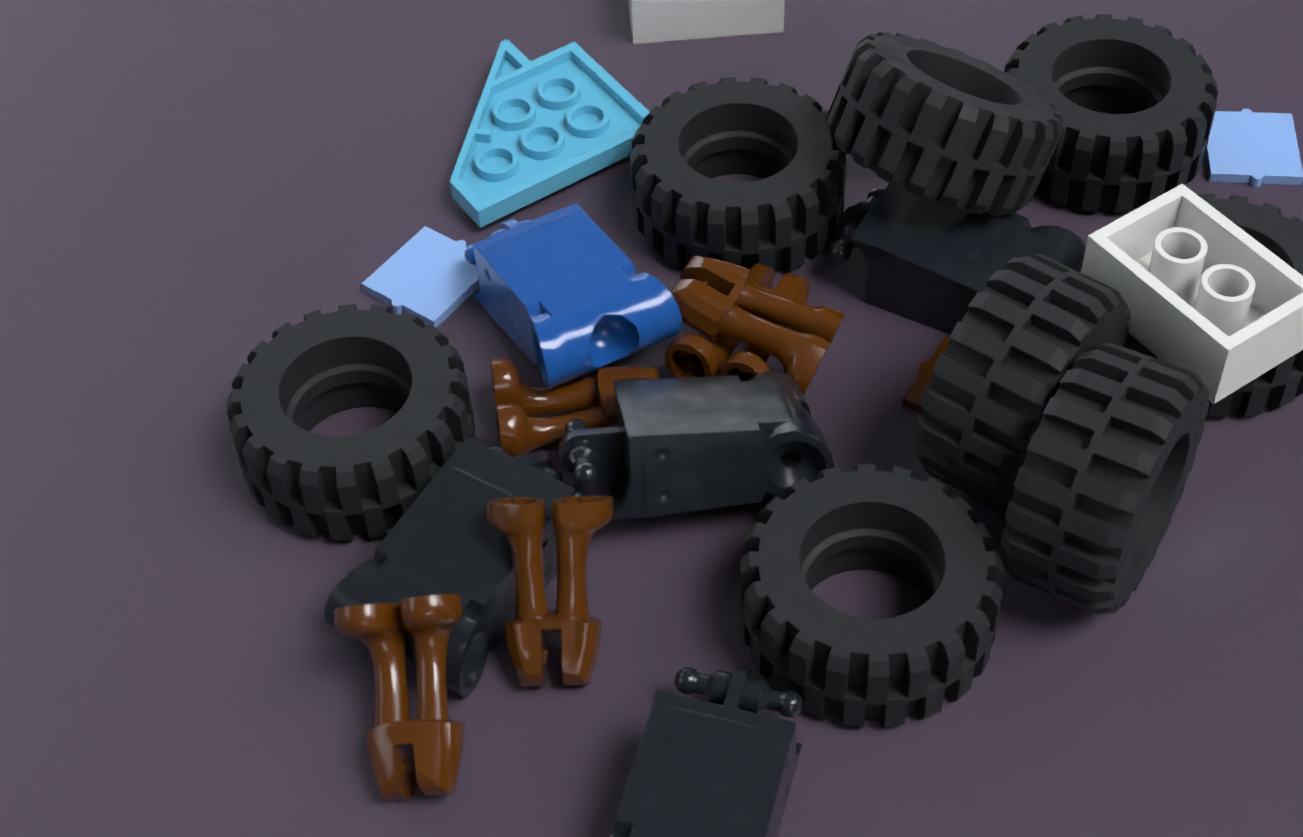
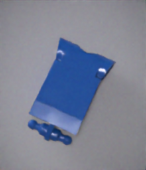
[464,203,682,390]

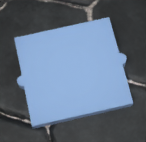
[1205,109,1303,187]
[361,226,480,328]

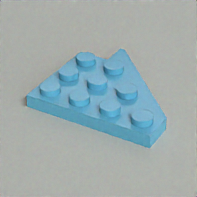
[450,39,650,228]

